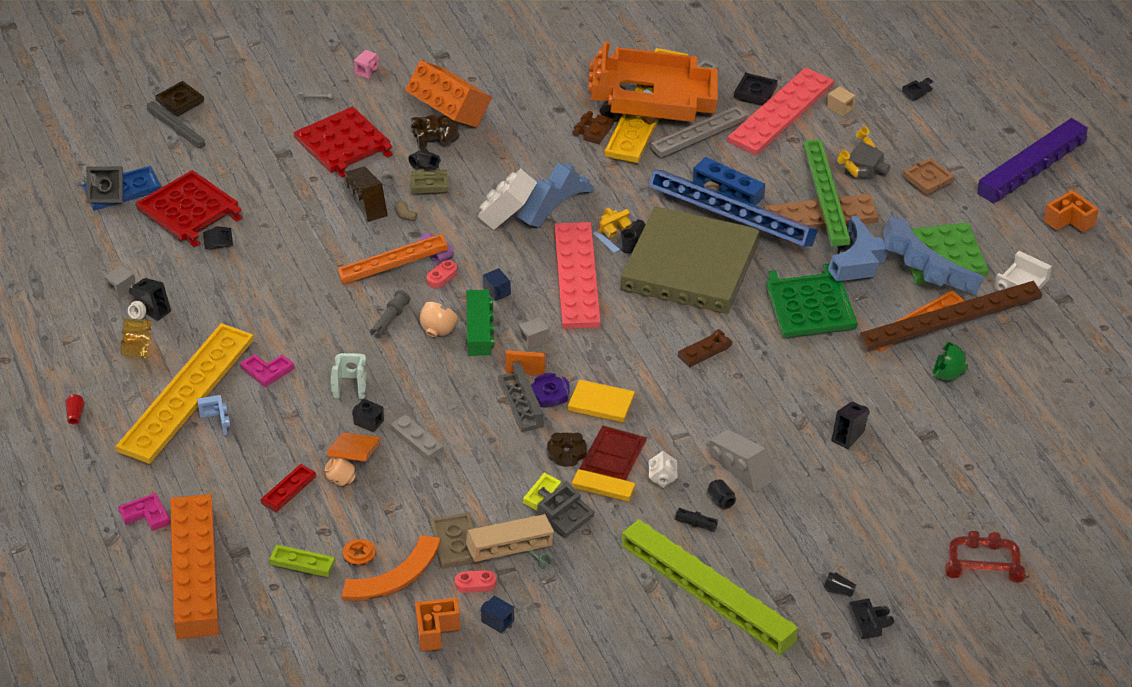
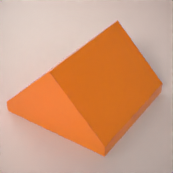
[506,350,548,376]

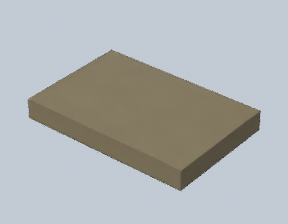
[430,512,482,569]

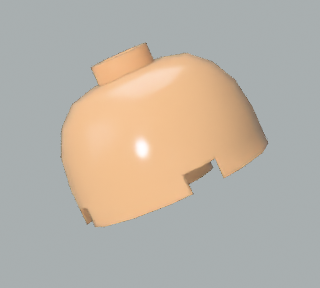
[420,302,459,337]

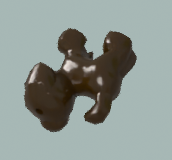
[410,115,460,149]

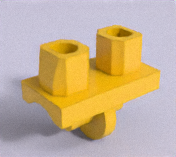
[597,208,632,239]

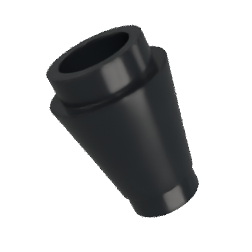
[824,572,857,596]

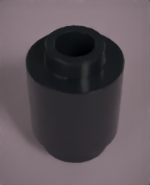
[707,479,736,509]

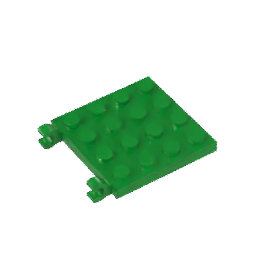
[766,263,858,338]

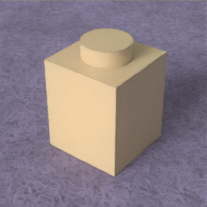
[827,86,856,116]

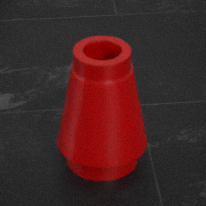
[65,394,85,425]

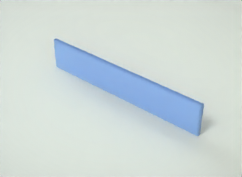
[593,231,620,253]

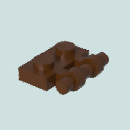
[572,111,614,145]

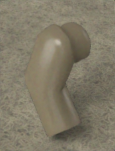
[396,201,418,221]

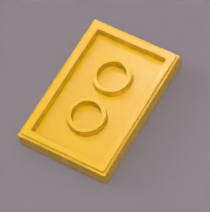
[568,379,635,423]

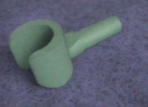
[527,550,552,569]

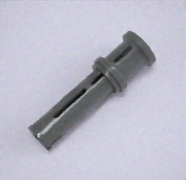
[370,290,411,338]

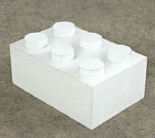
[478,169,537,230]

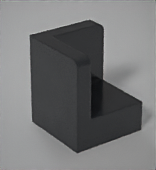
[203,226,233,250]

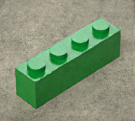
[466,289,495,356]

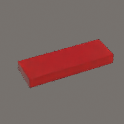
[261,464,316,513]

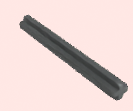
[146,101,206,148]

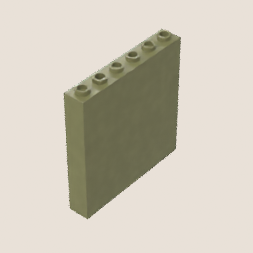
[621,206,760,314]

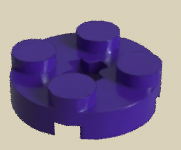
[531,373,570,408]

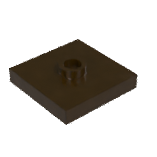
[155,81,204,116]

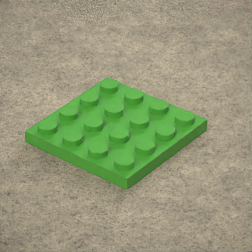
[909,222,989,284]

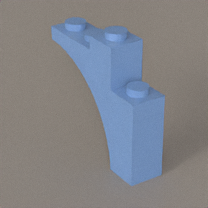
[517,162,595,228]
[828,216,889,281]

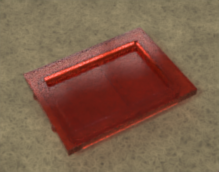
[580,425,647,481]

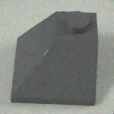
[86,166,123,203]

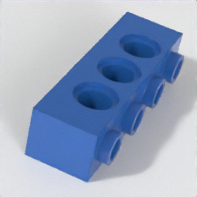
[693,157,765,205]

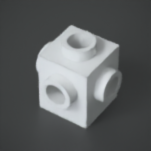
[649,451,678,488]

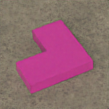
[240,354,295,387]
[117,493,171,531]

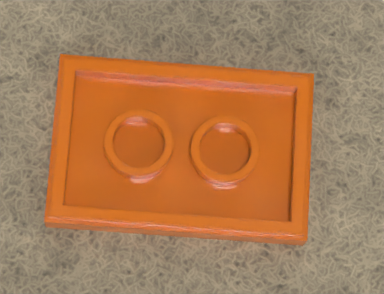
[327,432,381,462]

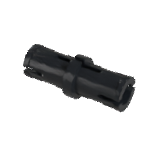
[675,507,718,532]

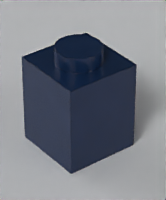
[483,268,511,301]
[481,595,515,634]

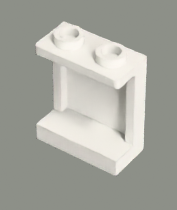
[994,251,1052,304]

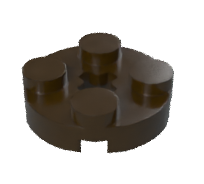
[547,432,587,467]

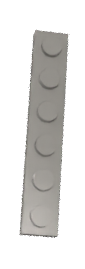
[651,106,747,158]

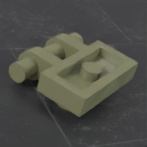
[411,168,448,194]

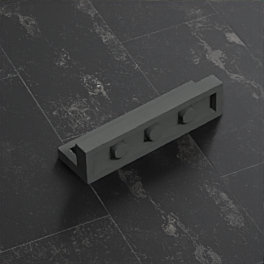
[498,361,544,432]

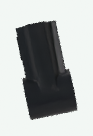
[408,148,441,170]
[620,219,646,254]

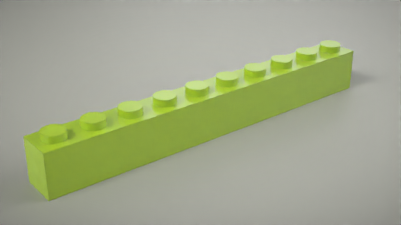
[622,519,798,656]

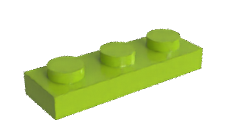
[269,544,336,578]

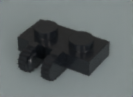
[848,598,894,639]

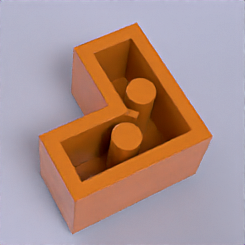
[1044,190,1099,232]
[415,597,461,651]

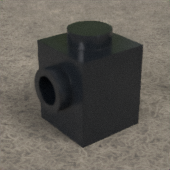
[352,398,384,433]

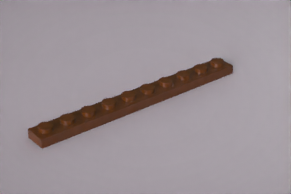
[860,280,1042,351]

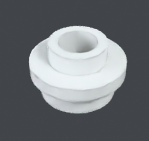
[128,301,146,320]

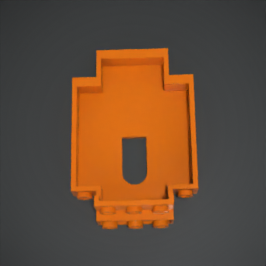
[588,41,718,122]

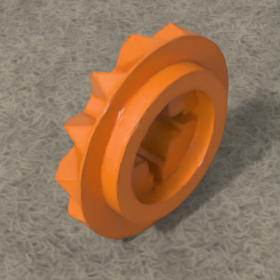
[342,539,376,567]

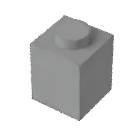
[104,266,135,299]
[519,317,550,350]

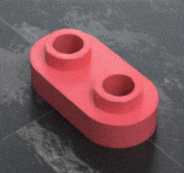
[427,260,457,288]
[455,570,497,593]

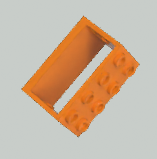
[405,59,492,128]

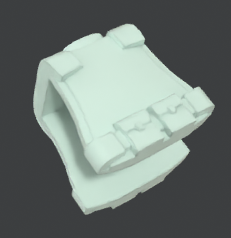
[331,353,367,399]

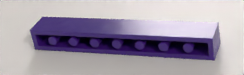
[977,118,1088,204]

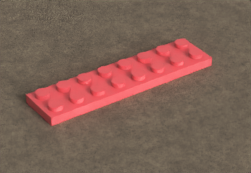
[727,67,834,156]
[555,222,600,329]

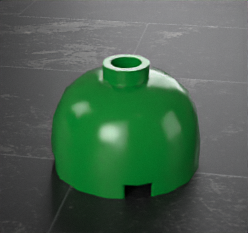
[933,341,968,381]

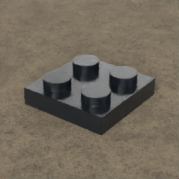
[734,72,778,105]

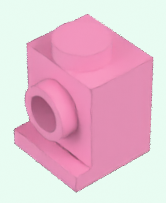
[354,50,379,79]

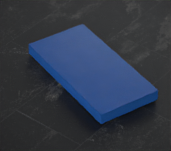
[82,166,162,211]

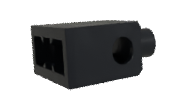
[129,278,171,321]
[831,402,870,449]

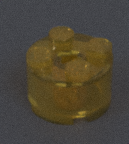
[121,318,152,358]

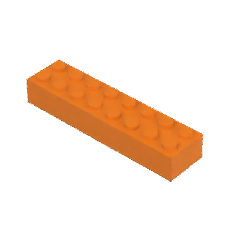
[170,494,220,639]

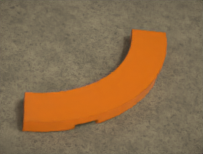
[342,535,441,601]

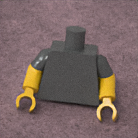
[837,126,890,180]

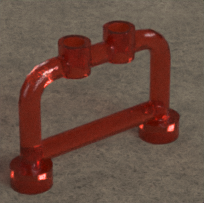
[945,531,1026,582]

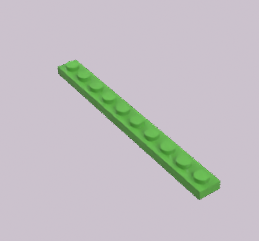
[804,140,850,246]

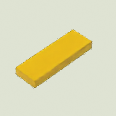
[572,469,636,502]

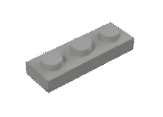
[390,415,444,461]

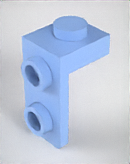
[197,395,230,436]

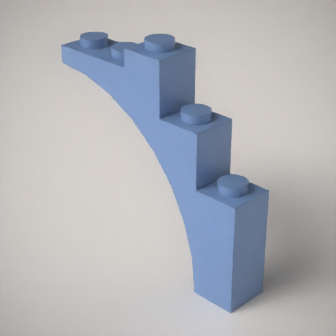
[883,215,984,294]

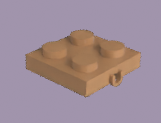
[903,158,955,195]

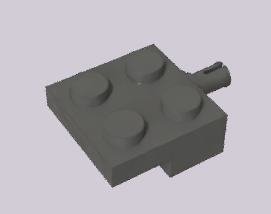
[536,482,595,538]

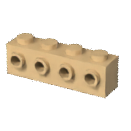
[466,514,554,562]

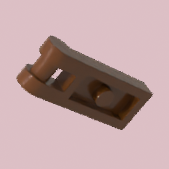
[678,329,733,368]

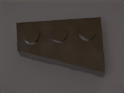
[344,166,388,222]

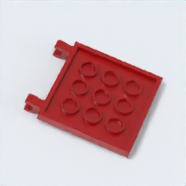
[294,106,393,178]
[136,170,243,247]

